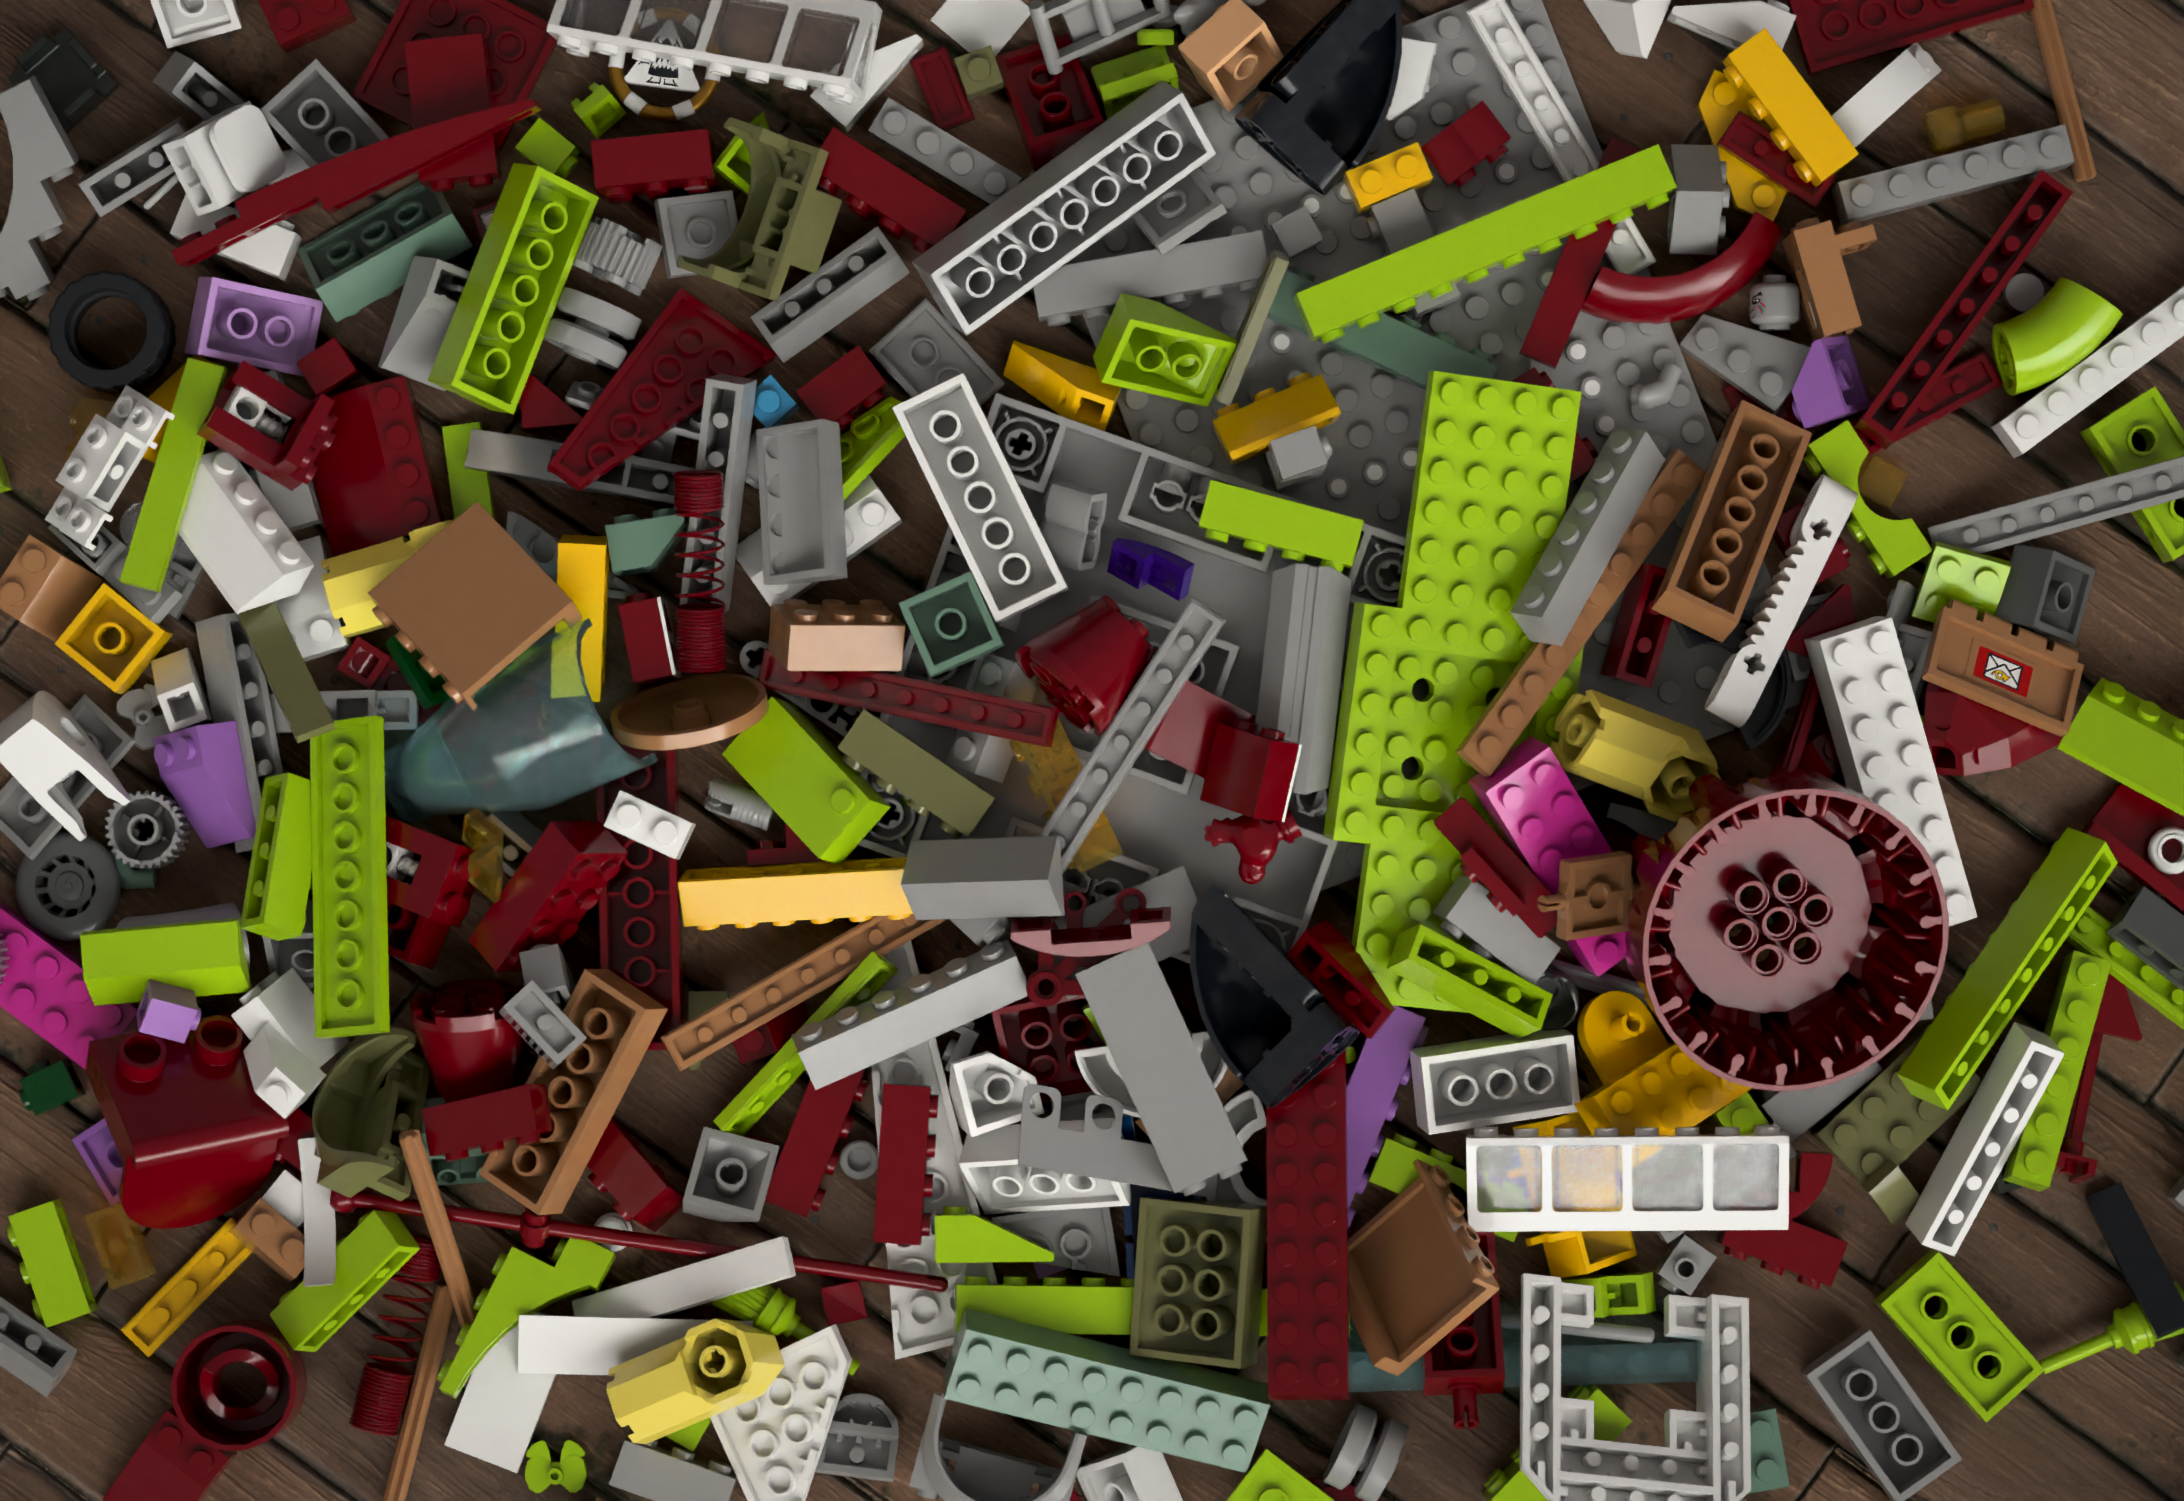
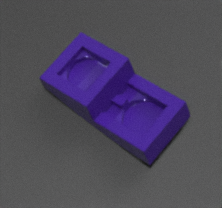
[1107,538,1194,601]

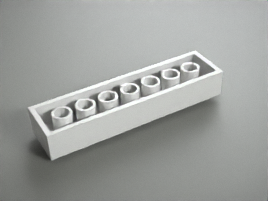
[1804,616,1978,927]

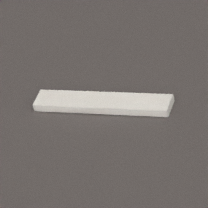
[572,1236,796,1318]

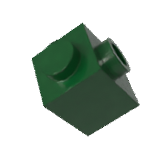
[19,1059,86,1116]

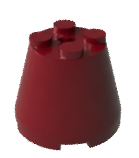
[1015,595,1155,737]
[410,979,524,1104]

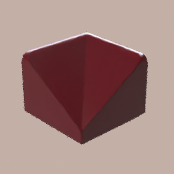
[820,1280,868,1327]

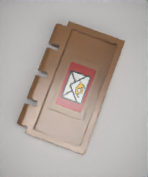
[1921,598,2084,737]

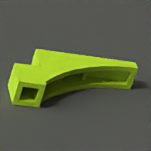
[437,1238,616,1399]

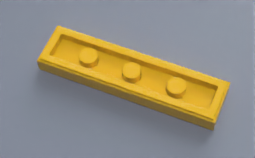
[121,1217,253,1357]

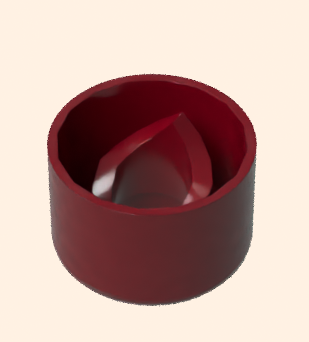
[171,1320,307,1451]

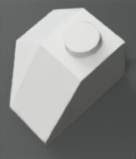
[949,1051,1044,1137]

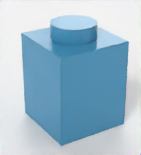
[753,375,799,428]

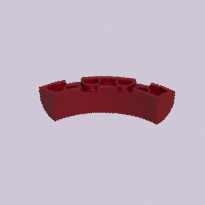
[1580,211,1783,324]

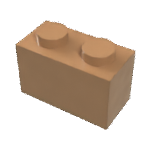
[229,1198,304,1282]

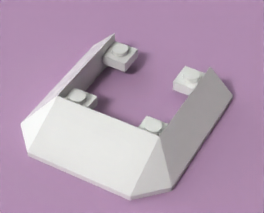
[1520,1273,1751,1501]

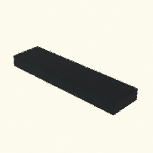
[2085,1182,2184,1339]

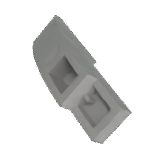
[48,524,183,625]
[269,690,419,733]

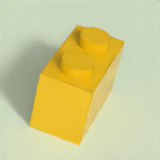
[1343,142,1433,215]

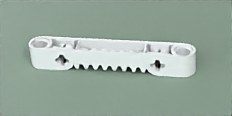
[1705,474,1858,728]

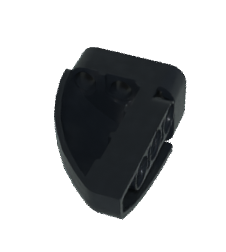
[1234,0,1402,196]

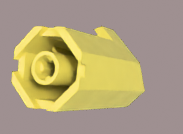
[321,520,454,638]
[1551,689,1721,822]
[606,1318,785,1444]

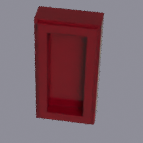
[909,46,975,131]

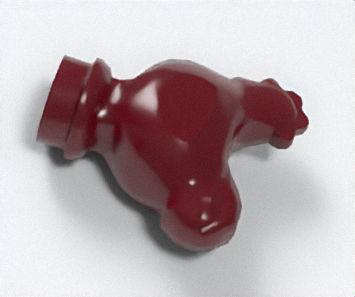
[1204,807,1302,885]

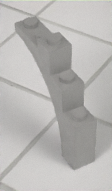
[0,75,80,301]

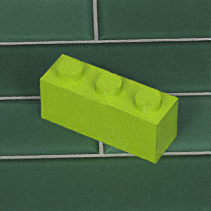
[7,1199,98,1328]

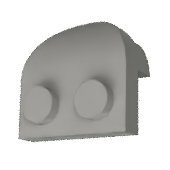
[815,1393,899,1482]

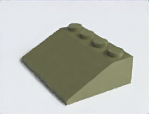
[1129,1197,1267,1369]

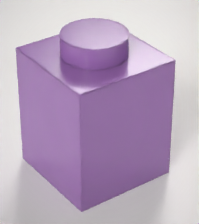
[136,979,201,1044]

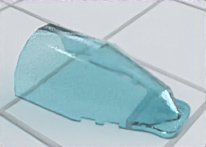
[384,618,658,823]

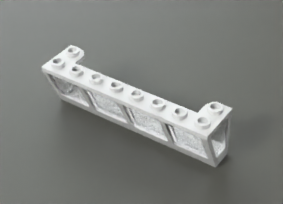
[547,0,883,105]
[1466,1124,1789,1232]

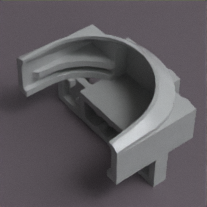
[909,1390,1087,1501]

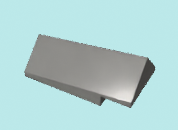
[901,835,1065,920]

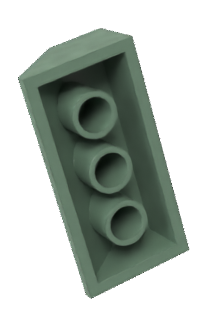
[297,181,472,323]

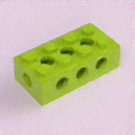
[2080,386,2184,564]
[1873,1249,2045,1423]

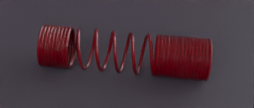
[673,470,727,673]
[348,1234,441,1436]

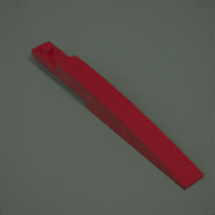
[171,99,543,268]

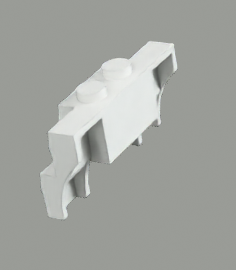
[44,385,175,551]

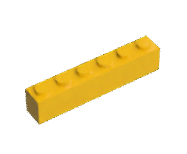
[677,857,913,931]

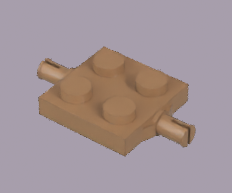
[1537,851,1641,941]

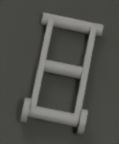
[1028,0,1178,75]

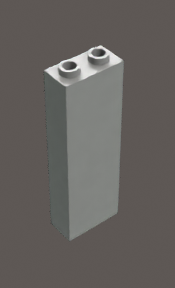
[1075,942,1247,1196]

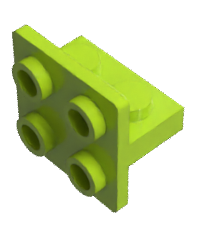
[1091,45,1180,120]

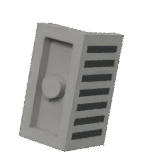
[499,980,587,1069]

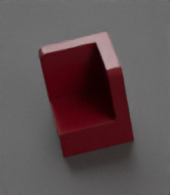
[297,337,361,396]

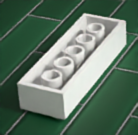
[892,373,1069,624]

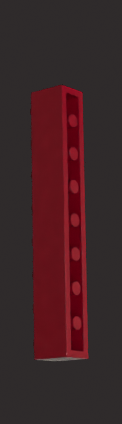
[1854,170,2073,450]

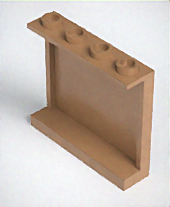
[368,501,582,711]
[1348,1159,1500,1376]

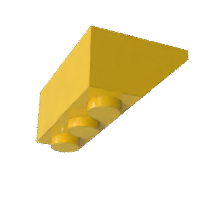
[1212,372,1341,467]

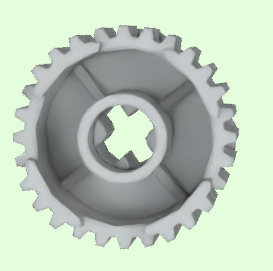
[573,215,663,297]
[105,790,191,869]

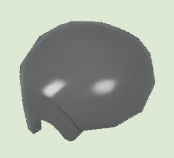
[1535,968,1579,1031]

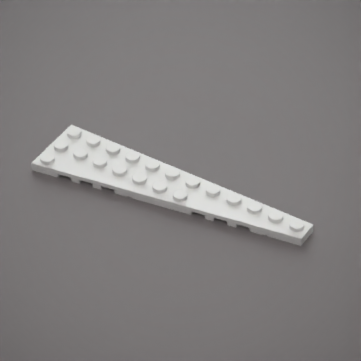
[859,921,998,1360]

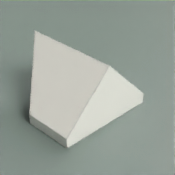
[1583,0,1671,59]

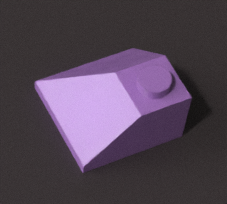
[1791,335,1871,428]

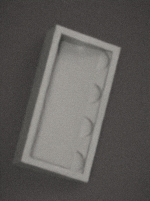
[756,419,848,585]

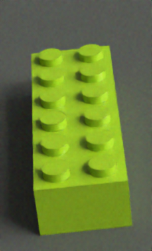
[427,163,599,415]

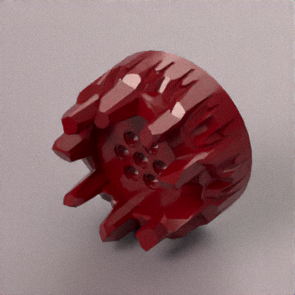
[1625,764,1949,1092]

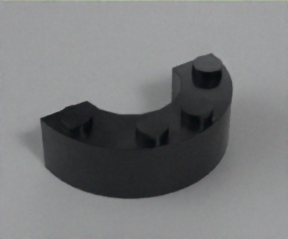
[1672,609,1792,752]

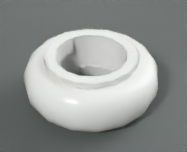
[2147,826,2184,875]

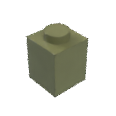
[954,45,1004,101]

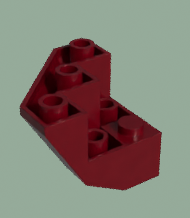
[1924,682,2064,776]

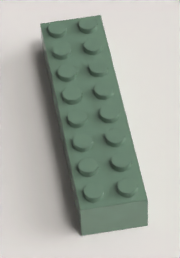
[942,1308,1270,1473]

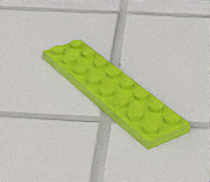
[310,715,390,1039]

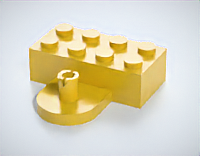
[1574,991,1752,1172]

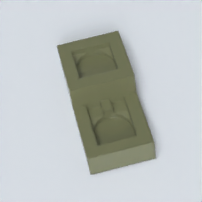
[1860,1159,1920,1226]

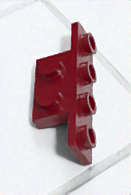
[1434,797,1557,938]

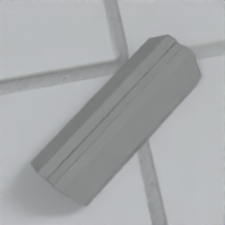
[1256,563,1352,794]

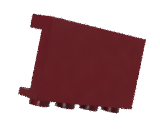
[2081,782,2184,914]

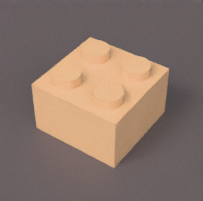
[1178,0,1284,112]

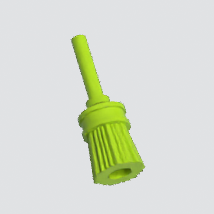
[2038,1281,2184,1375]
[711,1284,861,1376]

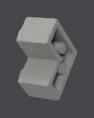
[1667,144,1730,255]

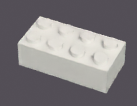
[1409,1029,1580,1135]

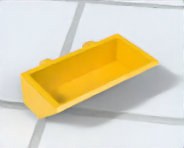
[1507,1112,1637,1278]

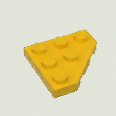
[1697,69,1787,221]

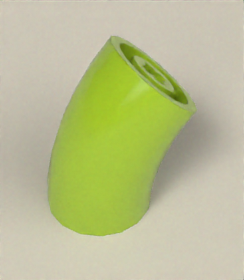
[1992,277,2123,396]

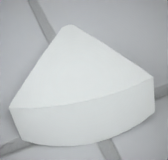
[0,690,131,841]

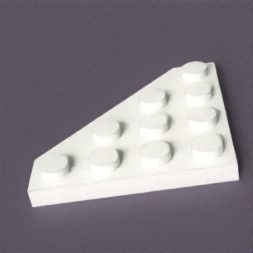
[710,1324,852,1501]

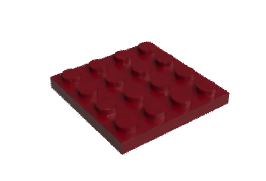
[352,0,557,154]

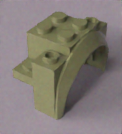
[678,117,842,302]

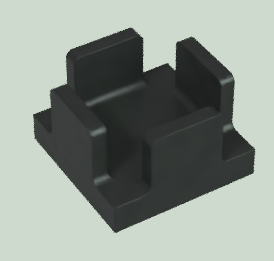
[8,27,120,134]

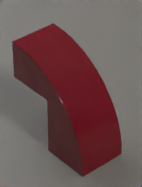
[1746,1150,1833,1221]

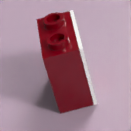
[618,592,682,686]
[1200,718,1302,822]

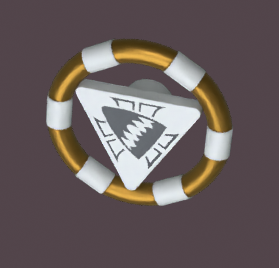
[608,9,721,122]

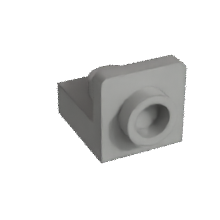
[942,1021,980,1072]

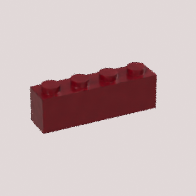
[765,1069,870,1218]
[873,1083,939,1245]

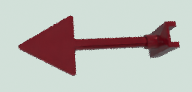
[1780,584,1857,773]
[2054,974,2142,1184]

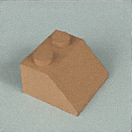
[0,534,104,642]

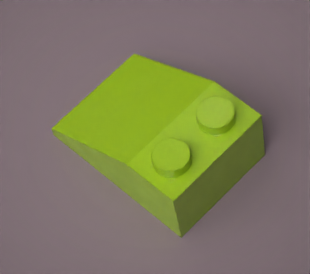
[1093,293,1237,407]

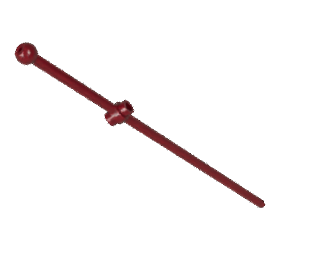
[330,1190,948,1292]

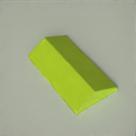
[80,918,252,1006]

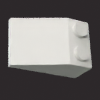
[150,0,242,49]
[275,535,352,662]

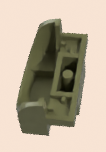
[312,1027,430,1201]

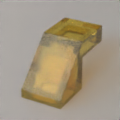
[462,808,503,903]

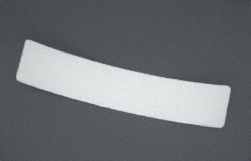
[298,1138,336,1287]

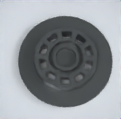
[15,831,121,941]

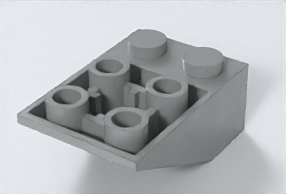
[378,255,470,391]

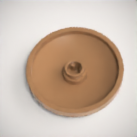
[610,673,769,750]

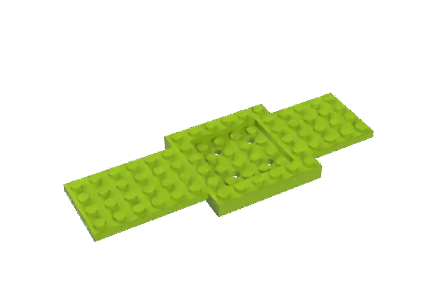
[1323,371,1584,1013]

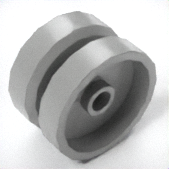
[544,287,642,371]
[1323,1403,1409,1501]

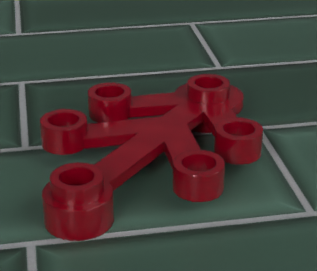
[1026,888,1147,1007]

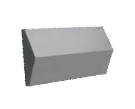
[0,694,136,860]

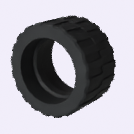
[47,271,176,395]

